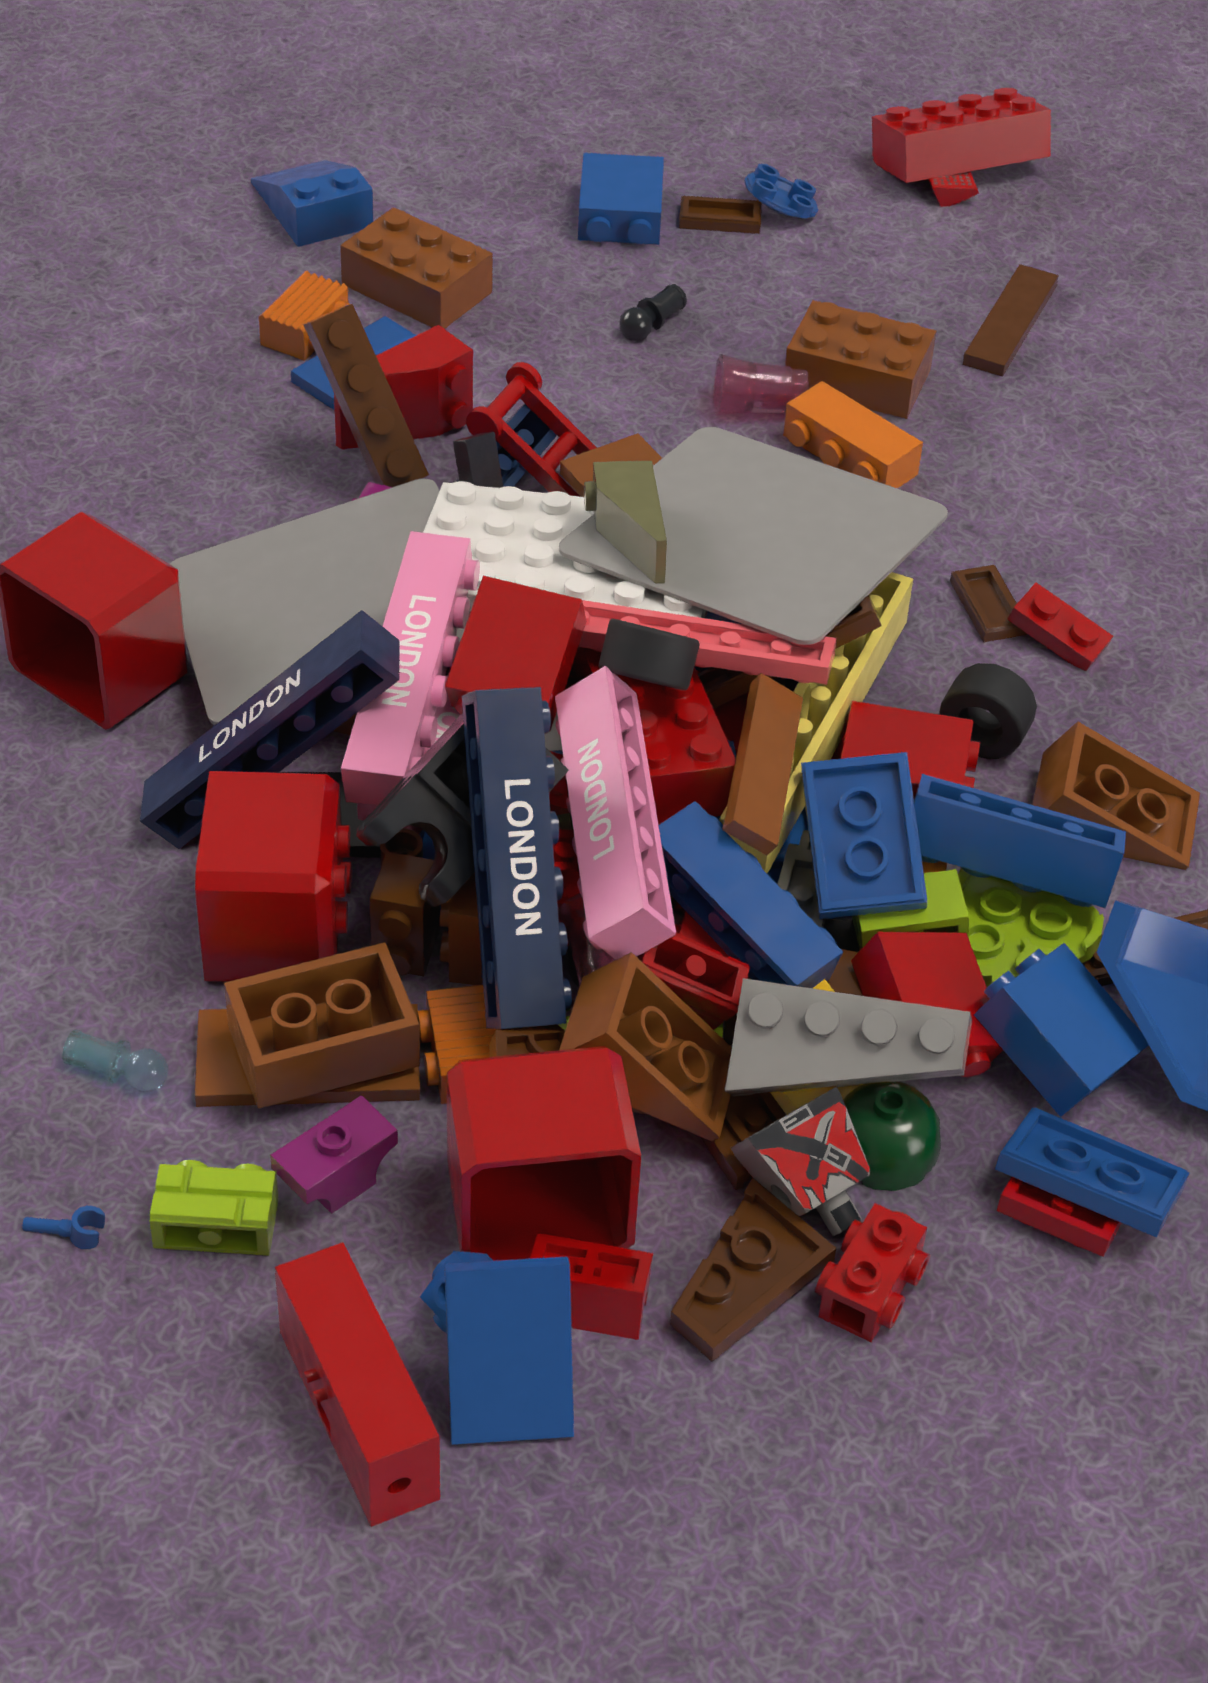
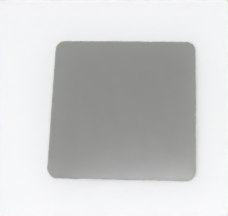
[559,427,948,645]
[170,479,471,725]

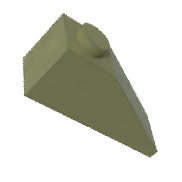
[584,461,667,584]

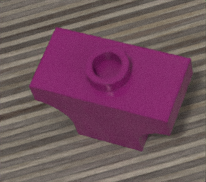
[270,1095,398,1214]

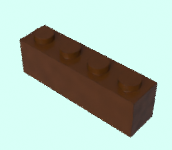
[303,304,429,487]

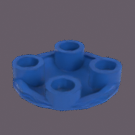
[744,163,818,219]

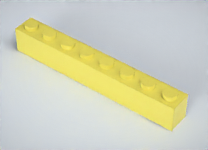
[719,572,913,873]

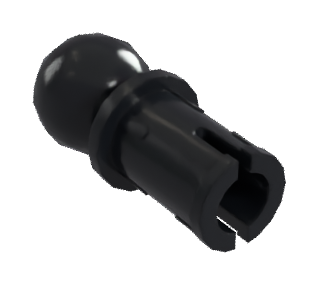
[619,284,687,341]

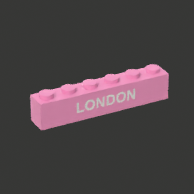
[341,531,480,806]
[555,666,676,960]

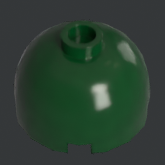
[843,1081,941,1191]

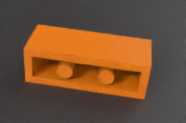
[783,381,923,489]

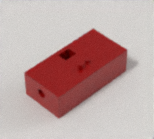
[275,1242,440,1527]

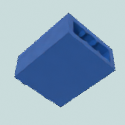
[578,153,664,245]
[974,943,1149,1117]

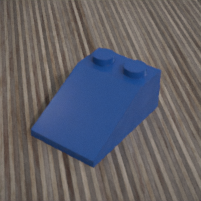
[251,160,373,247]

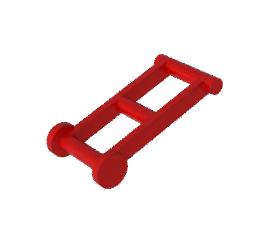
[466,362,597,497]

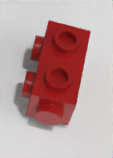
[815,1203,930,1343]

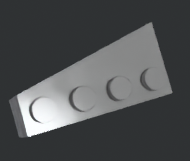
[725,978,972,1097]

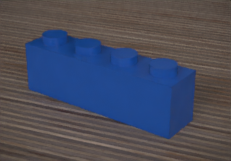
[914,774,1126,908]
[658,801,843,988]

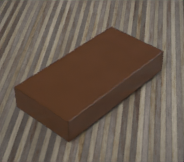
[679,196,762,234]
[950,565,1028,643]

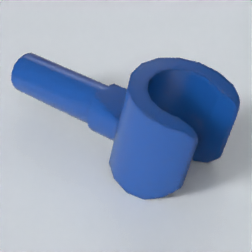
[22,1205,105,1249]

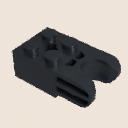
[356,713,569,908]

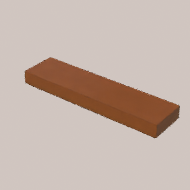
[723,673,803,855]

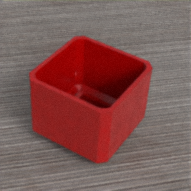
[0,512,187,730]
[195,771,352,982]
[447,1046,641,1261]

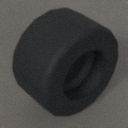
[598,619,700,690]
[939,663,1037,759]

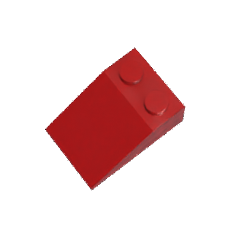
[334,325,473,450]

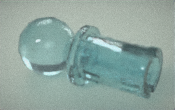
[62,1030,169,1092]

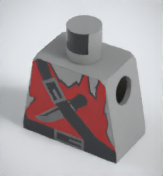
[731,1087,870,1236]

